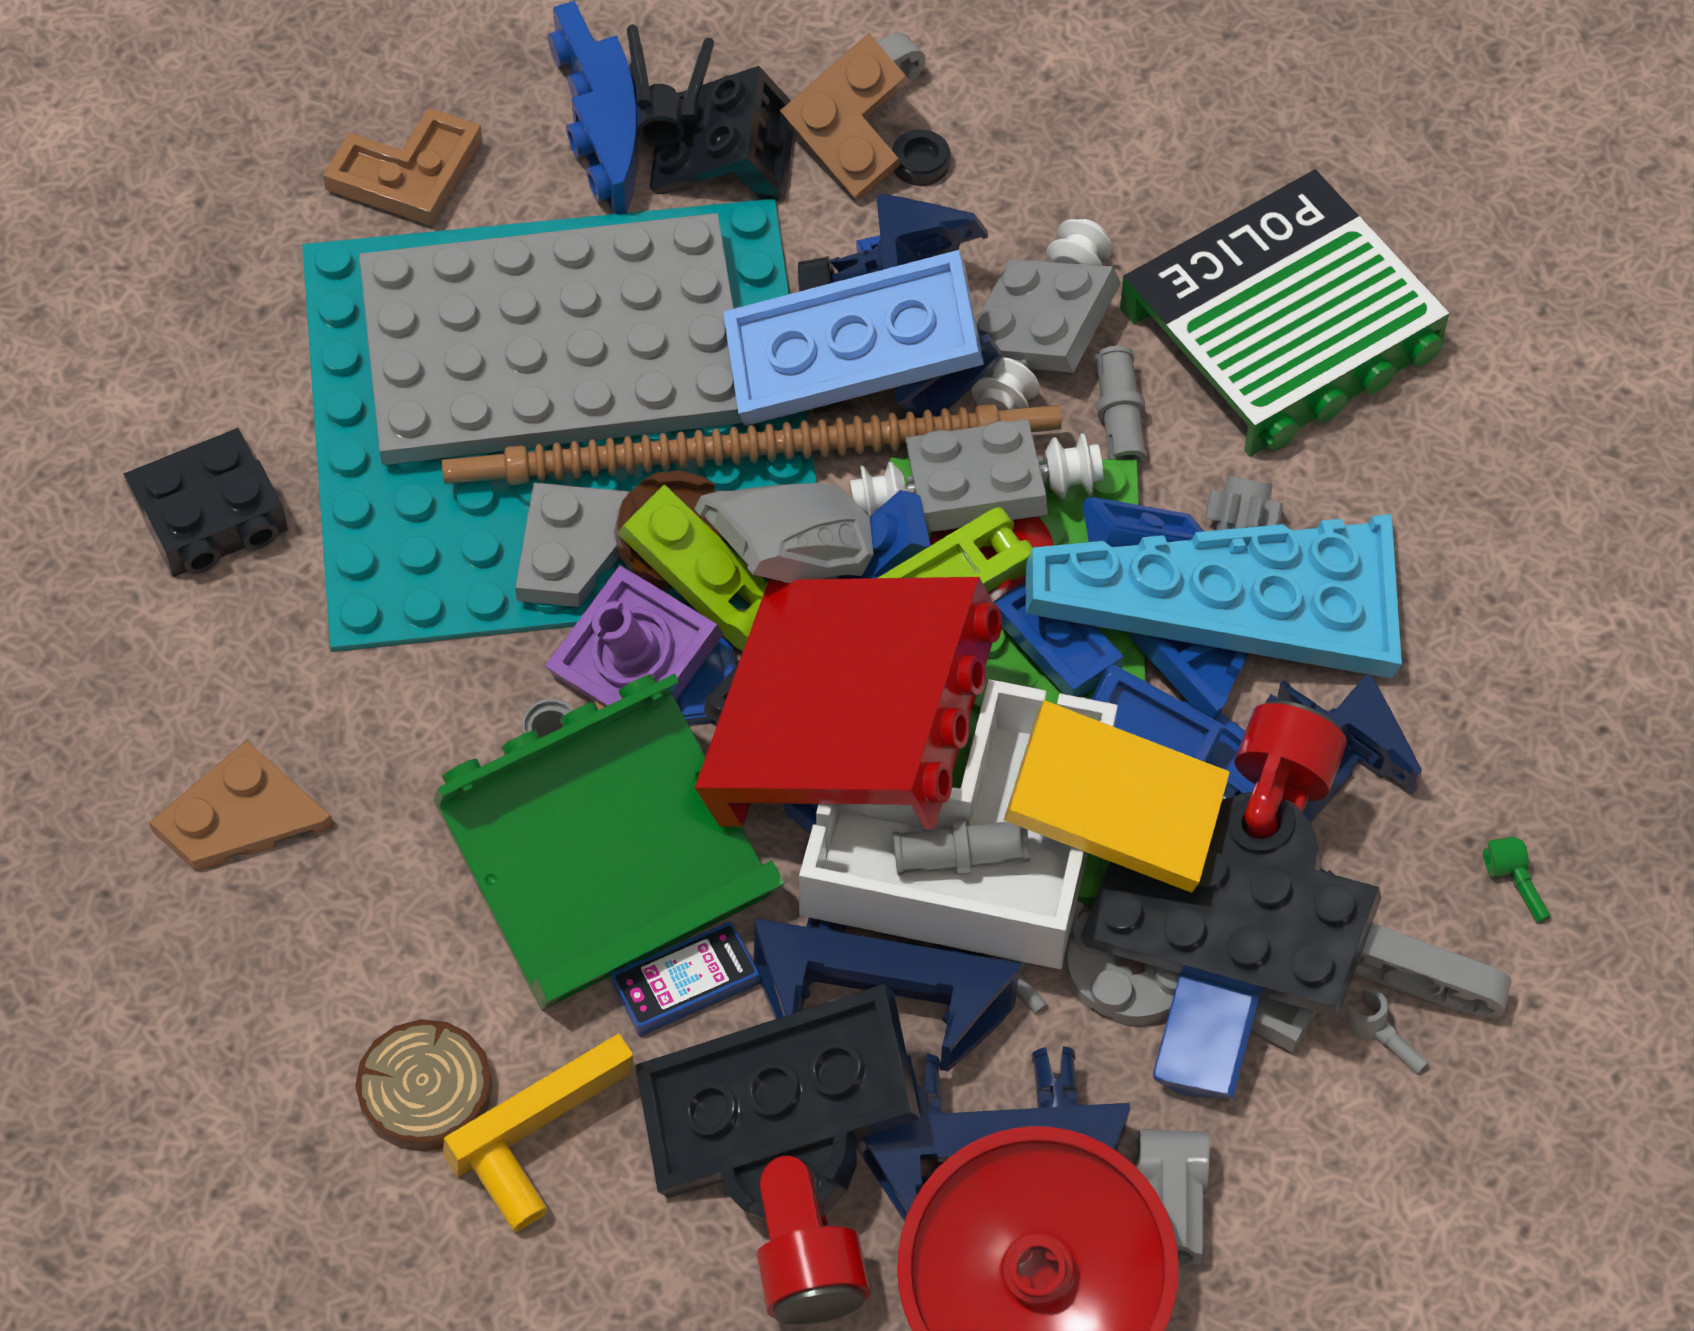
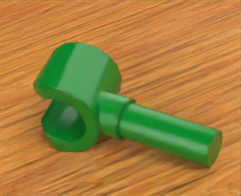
[1482,837,1551,923]

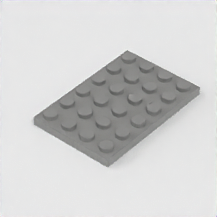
[359,213,743,465]

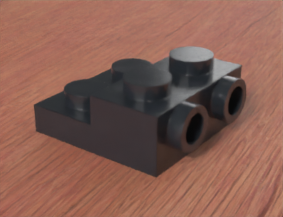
[123,428,288,577]

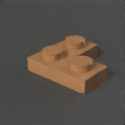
[780,33,910,201]
[323,108,483,226]

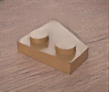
[149,740,333,871]

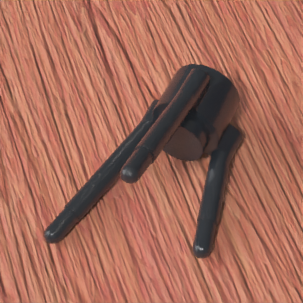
[627,24,714,147]

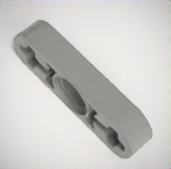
[1354,923,1511,1018]

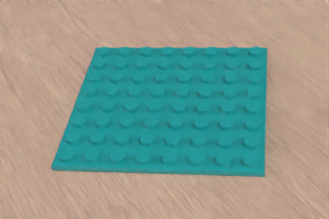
[302,199,817,652]

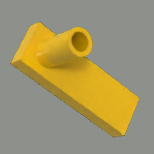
[443,1033,634,1232]

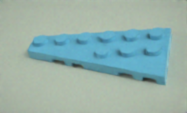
[1026,514,1402,679]

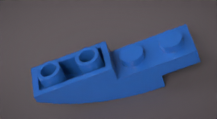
[548,0,638,214]

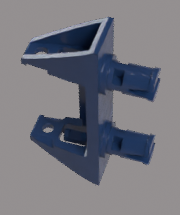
[830,194,1002,418]
[1223,674,1422,875]
[753,917,1020,1072]
[857,1046,1130,1222]

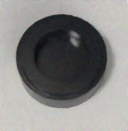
[892,130,950,186]

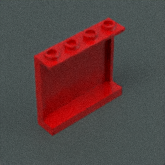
[695,577,1002,830]

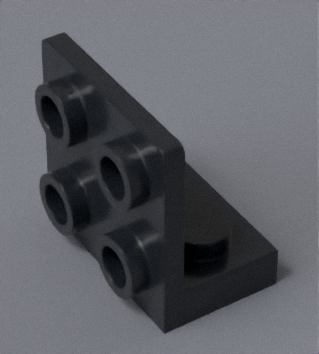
[650,66,794,202]

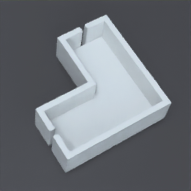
[799,679,1118,970]

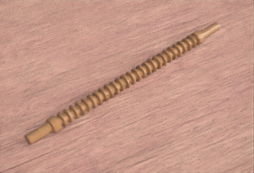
[442,404,1062,485]

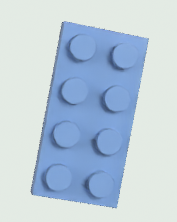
[723,250,984,426]

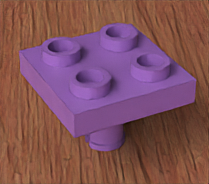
[545,565,724,707]

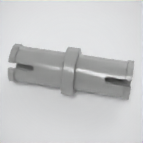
[1095,345,1147,468]
[893,819,1030,875]

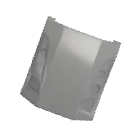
[694,483,874,583]

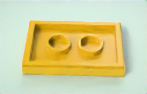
[1004,700,1230,893]

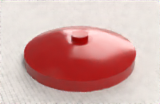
[897,1126,1179,1331]

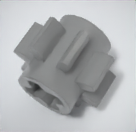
[1205,476,1283,530]

